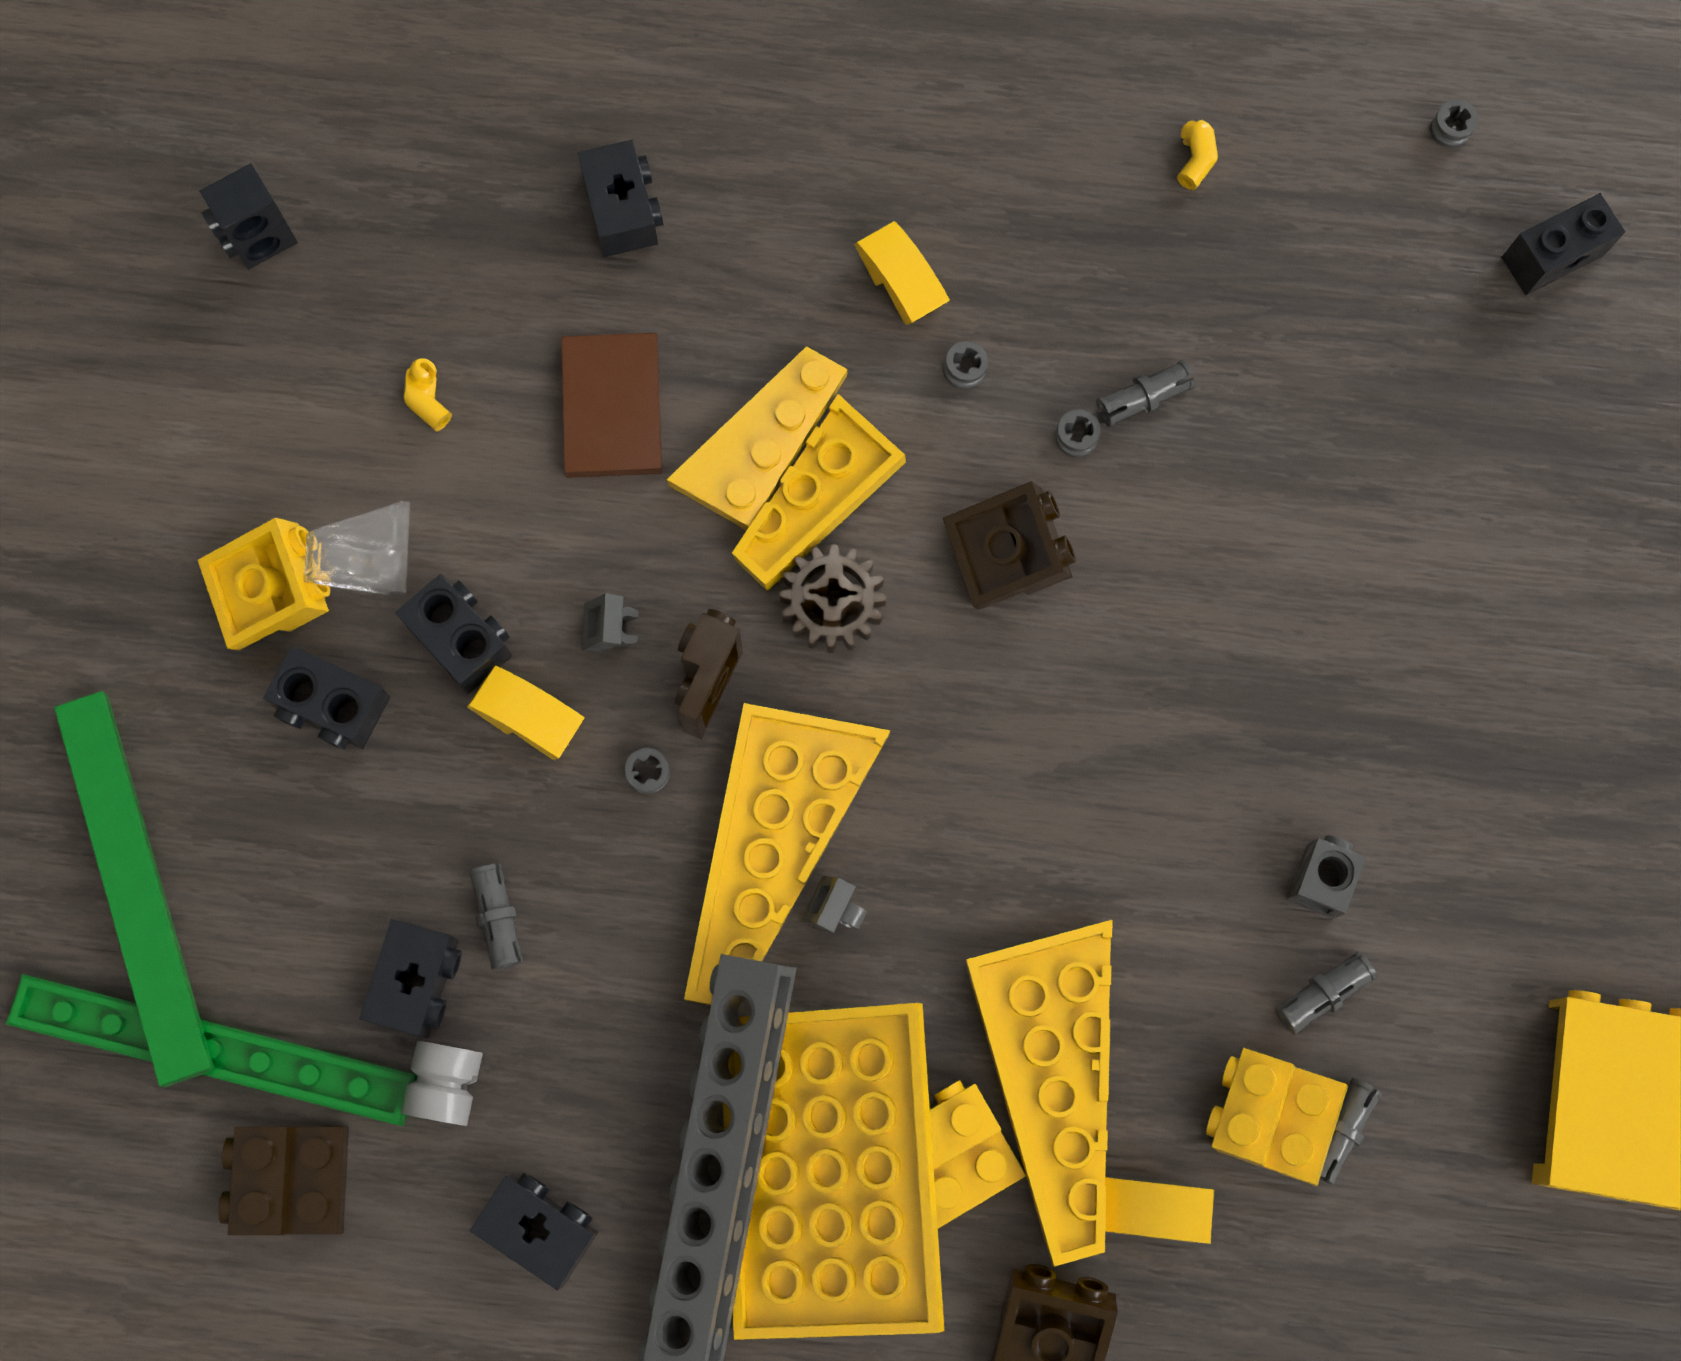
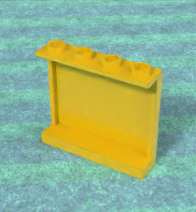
[1532,990,1681,1211]

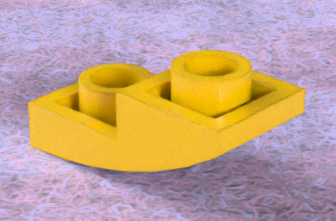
[854,221,950,325]
[467,665,585,761]
[1105,1177,1214,1244]

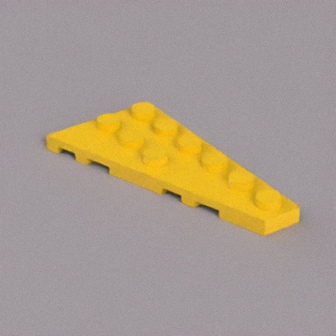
[684,703,891,1005]
[965,920,1113,1267]

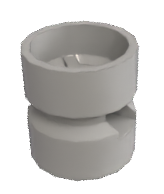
[400,1040,483,1126]

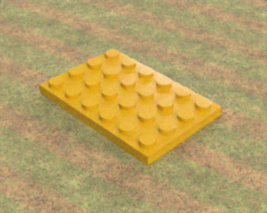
[723,1003,945,1340]

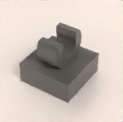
[582,593,639,654]
[801,876,868,933]

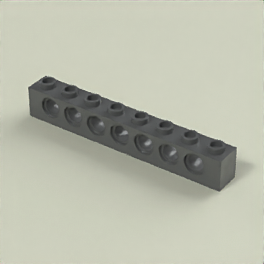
[638,954,797,1361]

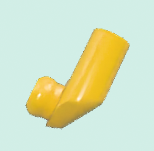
[1177,120,1218,191]
[404,359,452,431]

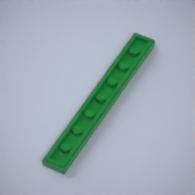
[54,691,215,1088]
[6,974,417,1126]

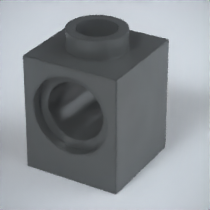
[1287,836,1366,919]

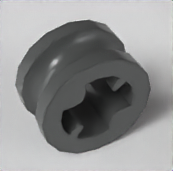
[1430,99,1479,148]
[943,341,988,390]
[1056,409,1101,458]
[625,747,670,794]

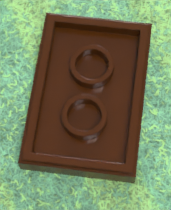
[562,333,662,478]

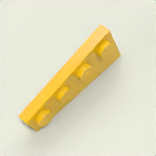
[666,346,848,530]
[732,394,906,591]

